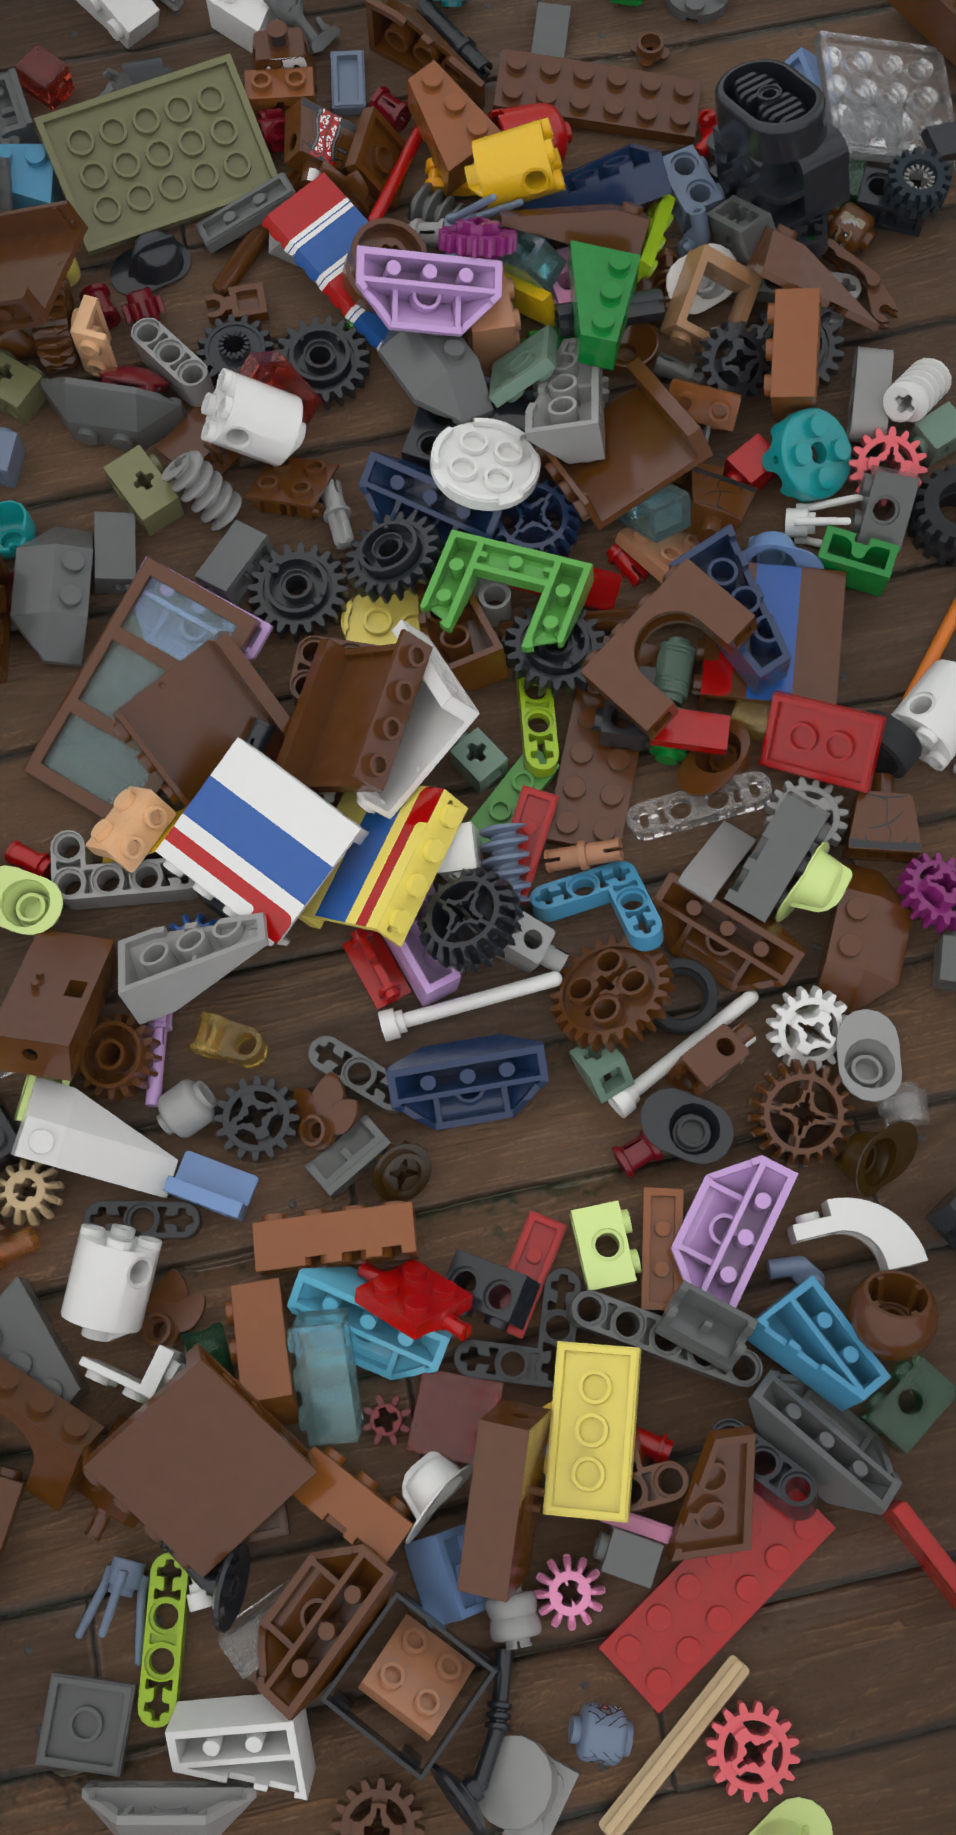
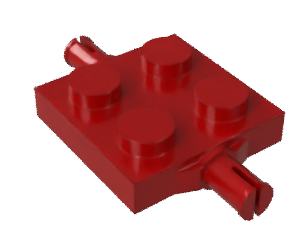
[355,1258,473,1341]

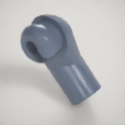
[676,206,711,257]
[766,1255,825,1288]

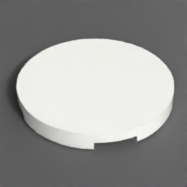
[430,418,541,511]

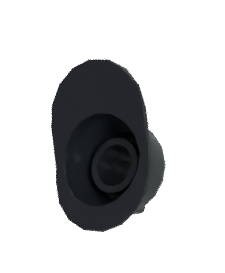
[110,230,191,295]
[640,1088,734,1164]

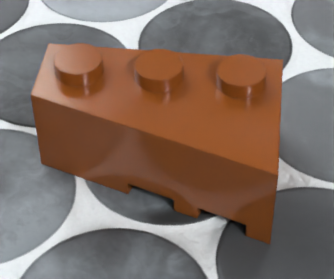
[408,60,501,196]
[764,288,821,421]
[225,1277,304,1426]
[293,1444,416,1563]

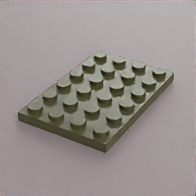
[34,53,278,257]

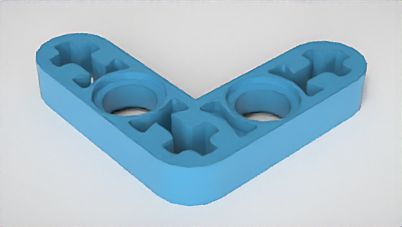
[530,861,664,951]

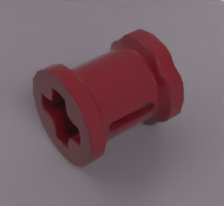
[368,86,412,132]
[79,283,121,330]
[611,1130,663,1179]

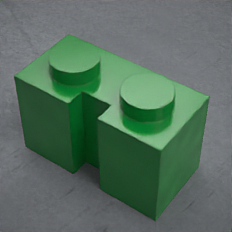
[817,525,899,597]

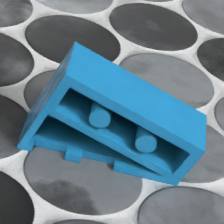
[0,144,62,210]
[747,1275,891,1411]

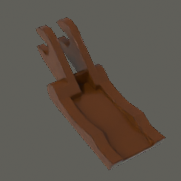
[822,238,898,330]

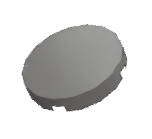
[473,1736,558,1830]

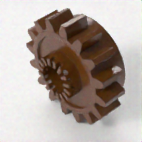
[77,1013,162,1101]

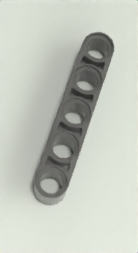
[565,1290,763,1388]

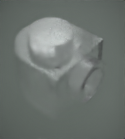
[877,1082,930,1128]

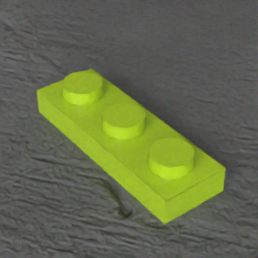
[638,194,676,282]

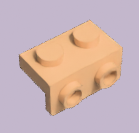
[70,295,118,378]
[85,786,176,872]

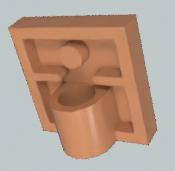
[615,506,700,584]
[358,1614,476,1742]

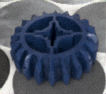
[493,477,581,557]

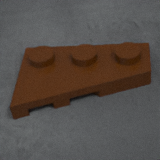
[665,1426,756,1562]

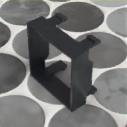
[320,1589,497,1782]

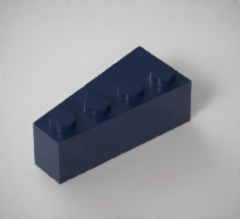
[514,143,672,246]
[669,524,792,696]

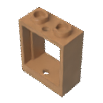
[659,244,763,352]

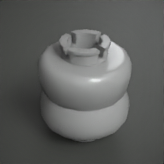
[485,1584,542,1650]

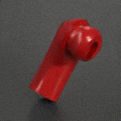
[695,109,717,159]

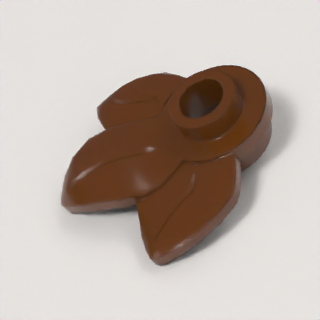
[319,160,372,219]
[292,1072,359,1150]
[141,1269,206,1351]

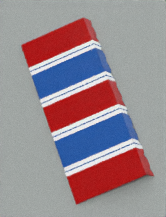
[261,172,389,352]

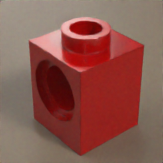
[722,433,778,492]

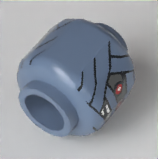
[568,1702,634,1766]

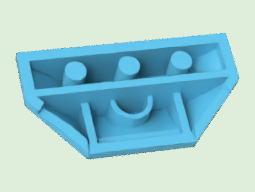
[287,1266,452,1380]

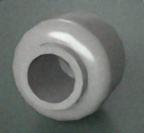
[156,1079,217,1138]

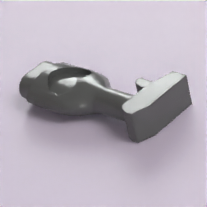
[263,0,341,55]

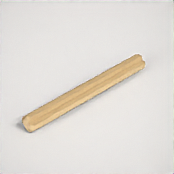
[598,1655,750,1835]

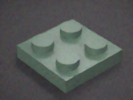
[489,324,558,408]

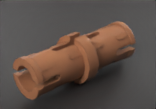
[544,837,624,873]

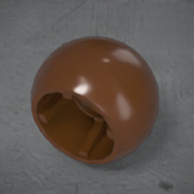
[847,1270,939,1361]

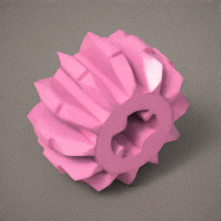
[534,1554,605,1631]

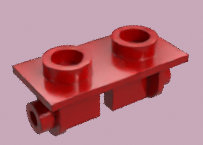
[342,928,412,1010]

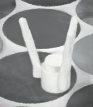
[785,494,864,548]

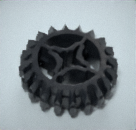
[417,867,524,974]

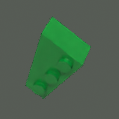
[568,240,641,370]

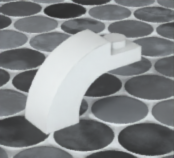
[786,1198,928,1271]

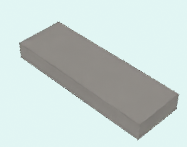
[678,820,756,902]

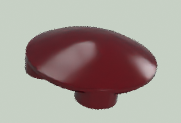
[99,366,171,393]

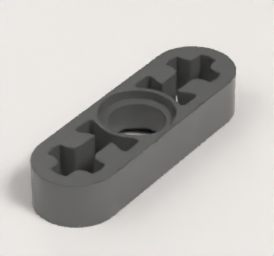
[308,1036,400,1114]

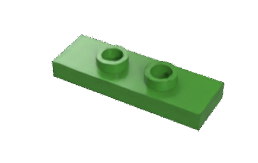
[469,749,560,844]

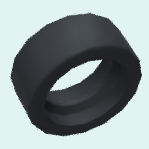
[866,709,922,779]
[652,958,719,1035]

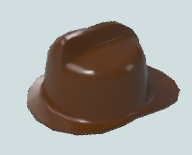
[677,719,751,796]

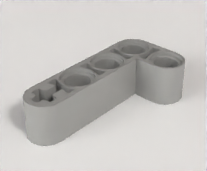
[50,830,199,910]

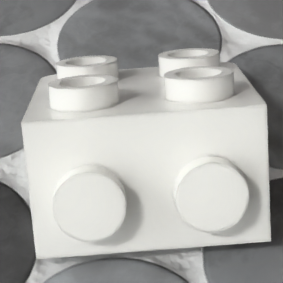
[79,1345,186,1404]

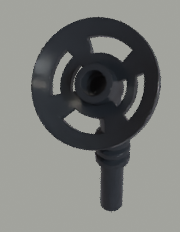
[160,1541,250,1633]
[430,1649,514,1835]

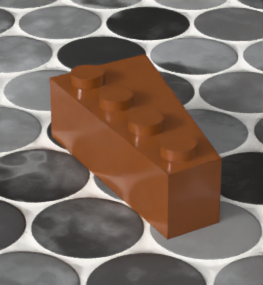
[252,1201,419,1275]

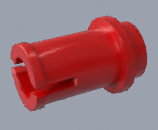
[606,543,650,588]
[4,840,51,880]
[638,1427,674,1464]

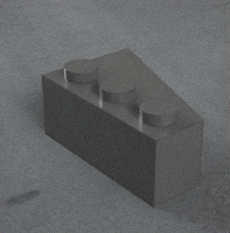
[724,791,832,922]
[0,1276,91,1407]

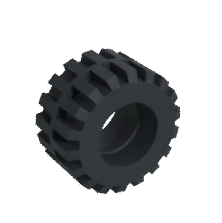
[907,464,956,567]

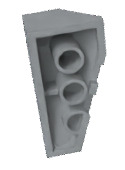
[525,338,605,464]
[118,912,269,1025]

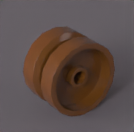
[342,218,427,314]

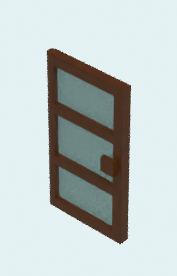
[23,557,261,819]

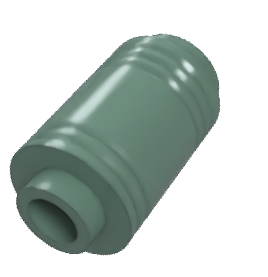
[654,637,696,708]

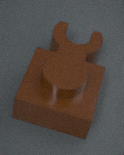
[205,282,269,325]

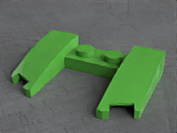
[420,530,594,653]

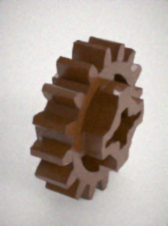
[330,1774,425,1835]

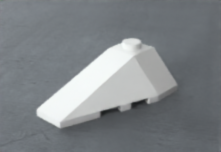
[11,1077,178,1198]

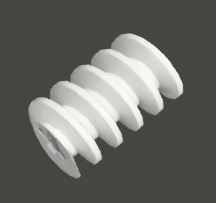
[883,358,951,423]

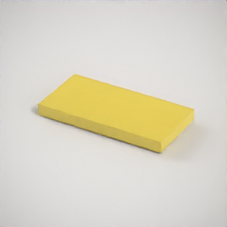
[543,1341,642,1523]

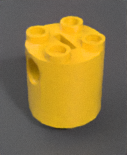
[464,117,566,209]

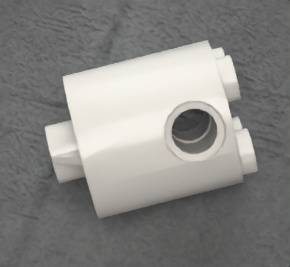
[201,368,306,467]
[891,659,956,771]
[60,1223,162,1342]

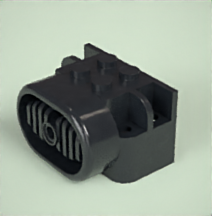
[707,59,850,230]

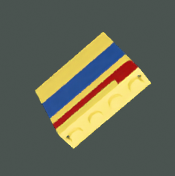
[299,785,468,947]

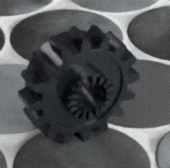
[196,314,275,386]

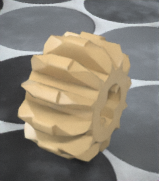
[0,1158,65,1227]

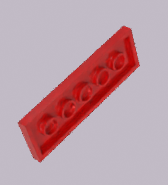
[598,1466,836,1714]

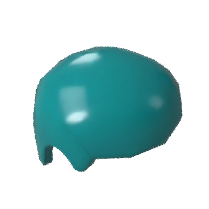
[0,500,37,560]

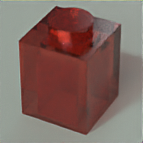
[15,44,75,111]

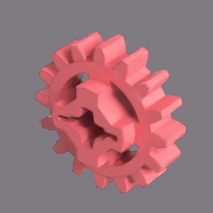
[847,426,928,508]
[705,1699,800,1803]

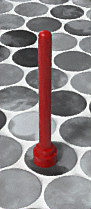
[368,124,423,222]

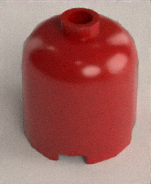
[487,103,572,163]

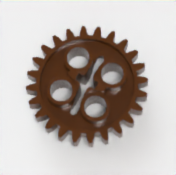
[549,935,676,1053]

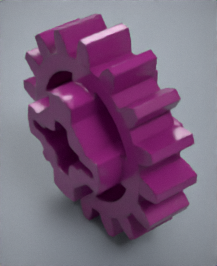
[438,217,517,260]
[896,853,956,934]

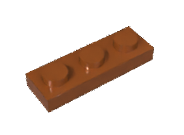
[640,1187,684,1311]

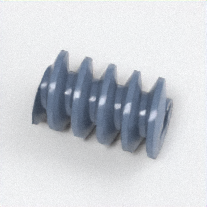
[479,823,532,903]

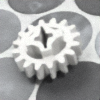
[766,985,848,1071]

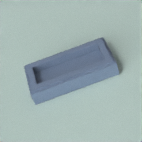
[330,50,366,116]

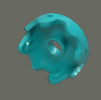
[762,408,851,503]

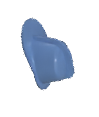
[744,531,824,569]

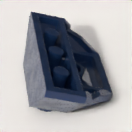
[358,451,504,552]
[385,1034,549,1131]

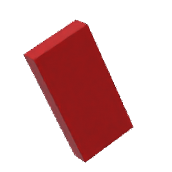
[650,708,731,755]

